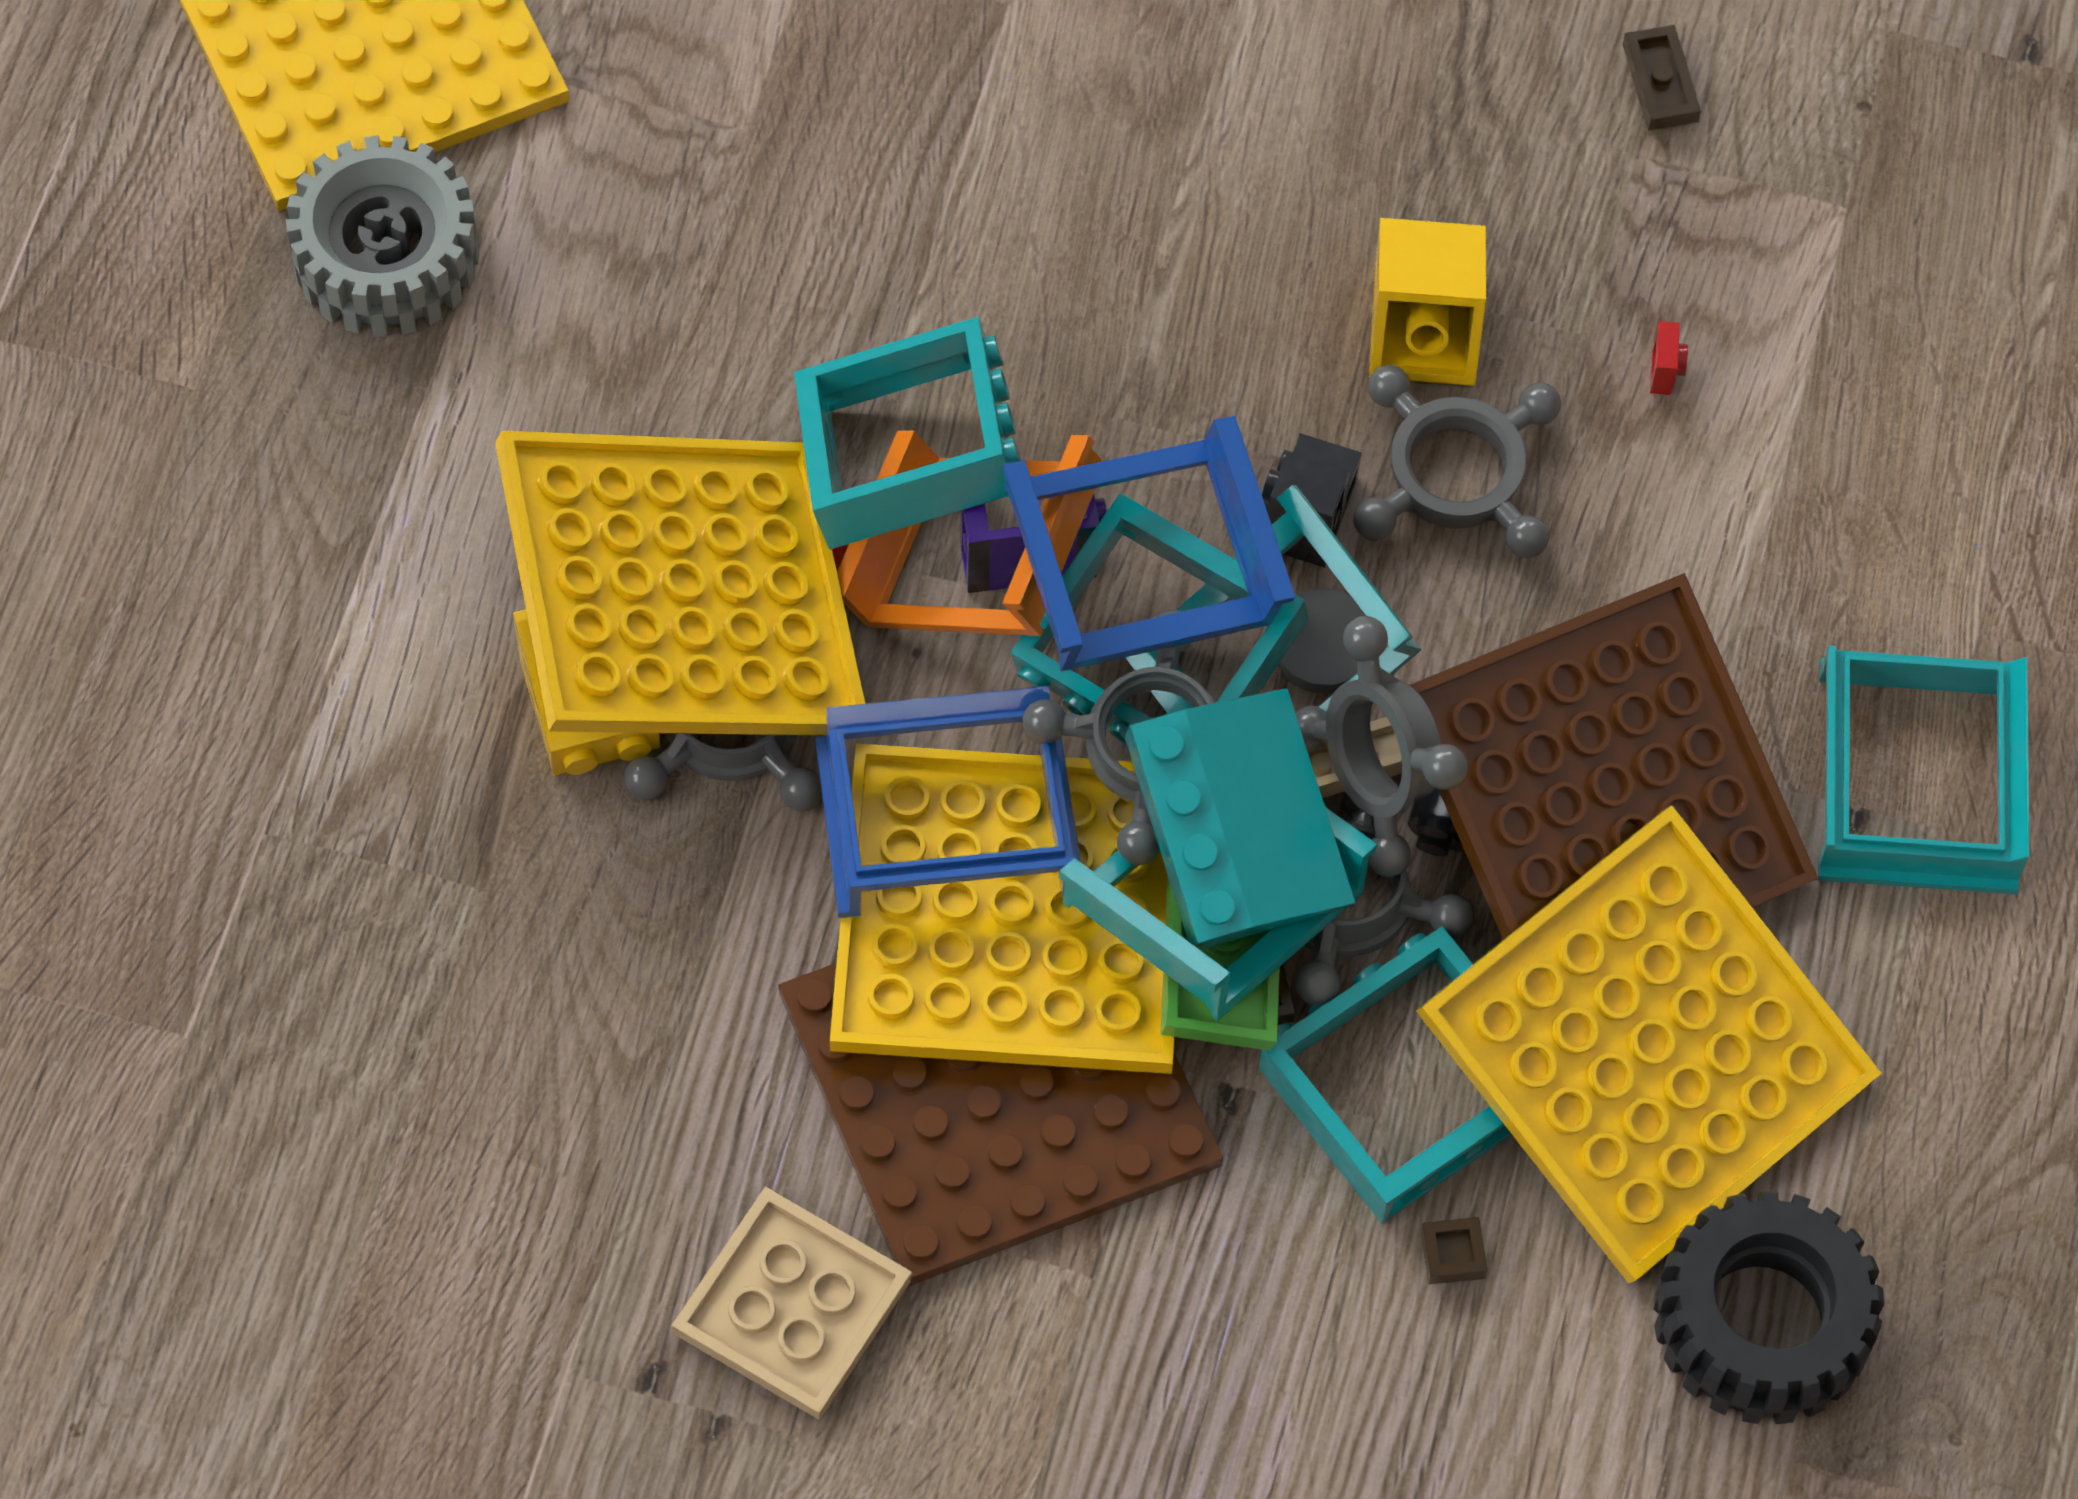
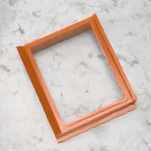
[837,430,1103,636]

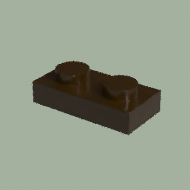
[1622,25,1701,131]

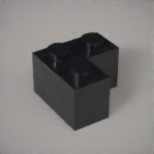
[1262,433,1362,568]

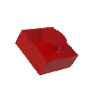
[1650,321,1688,395]

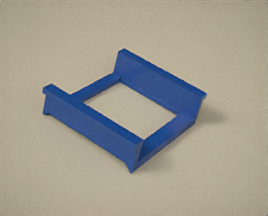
[1002,415,1295,672]
[815,686,1081,918]

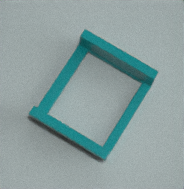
[1126,485,1422,714]
[1818,646,2029,895]
[1059,807,1378,1022]

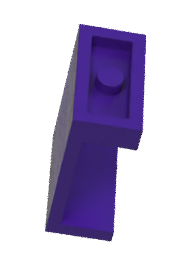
[960,494,1107,593]

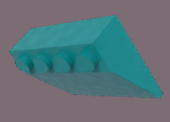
[1125,688,1355,950]

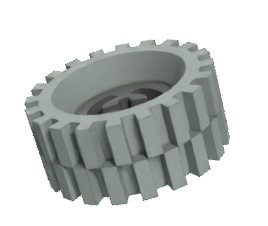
[286,135,479,337]

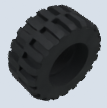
[1653,1191,1884,1425]

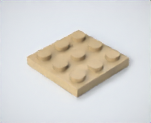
[671,1186,912,1420]

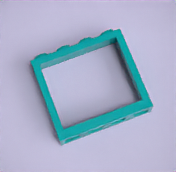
[794,317,1022,550]
[1010,493,1309,746]
[1259,926,1512,1224]

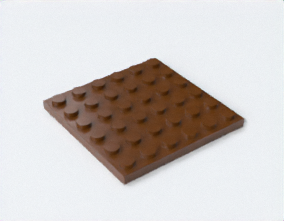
[1410,573,1818,940]
[778,963,1223,1287]

